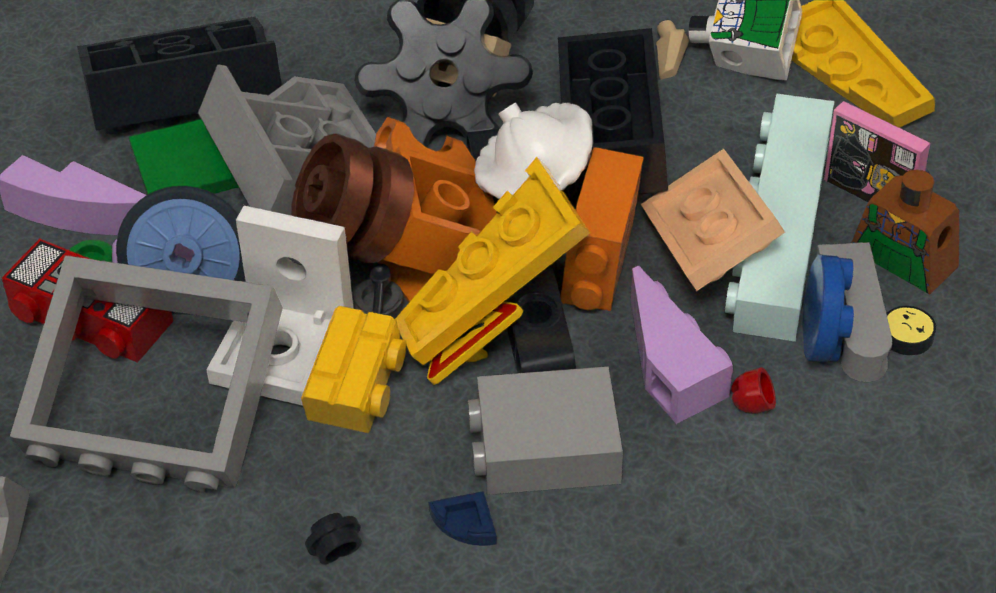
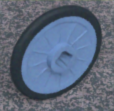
[116,186,246,315]

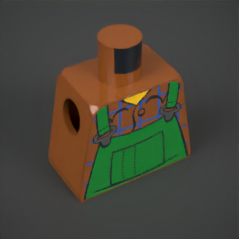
[851,170,959,295]

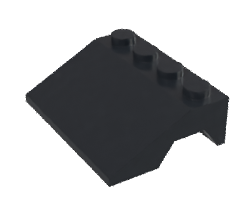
[77,16,282,134]

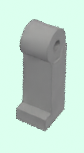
[816,242,892,382]

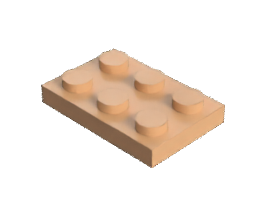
[641,149,785,291]

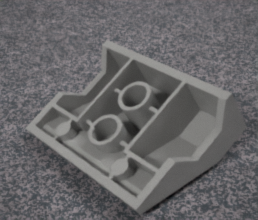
[198,65,376,215]

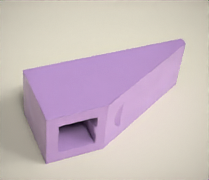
[631,266,733,424]

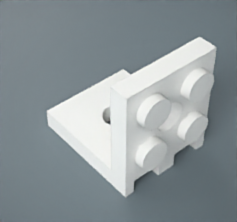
[206,206,353,406]

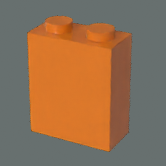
[561,147,644,311]

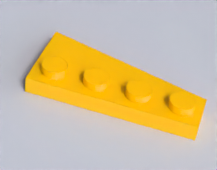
[791,0,935,128]
[395,157,590,365]

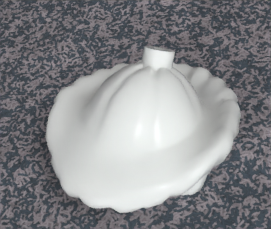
[474,103,593,199]

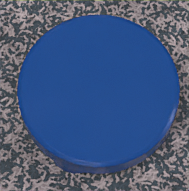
[802,254,854,362]

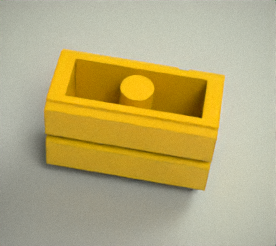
[301,306,406,433]

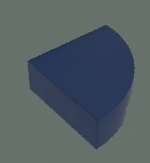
[428,491,497,546]

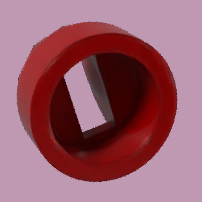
[731,367,776,414]

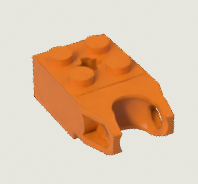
[374,117,497,274]

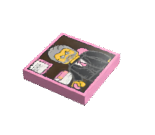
[824,101,930,202]

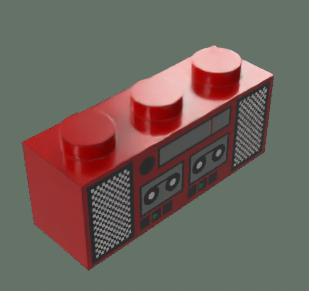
[2,238,173,363]

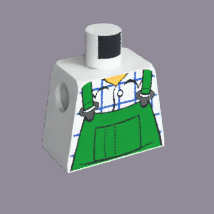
[689,0,802,80]

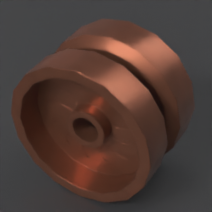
[291,134,414,263]

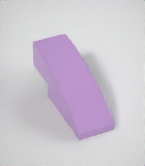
[0,155,146,235]

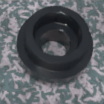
[305,513,362,565]

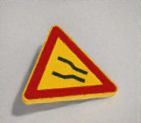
[427,302,523,385]

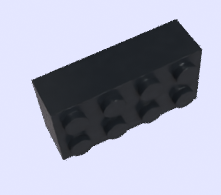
[558,28,668,200]

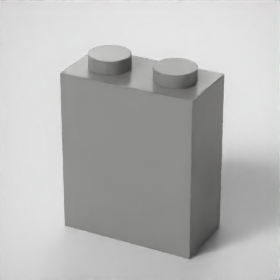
[468,366,623,494]

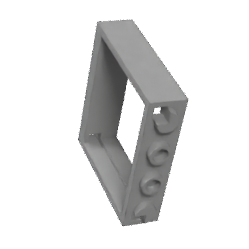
[10,255,283,492]

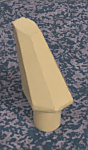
[656,20,689,80]

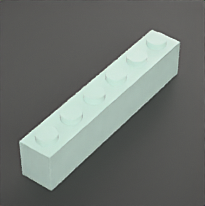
[725,94,834,342]

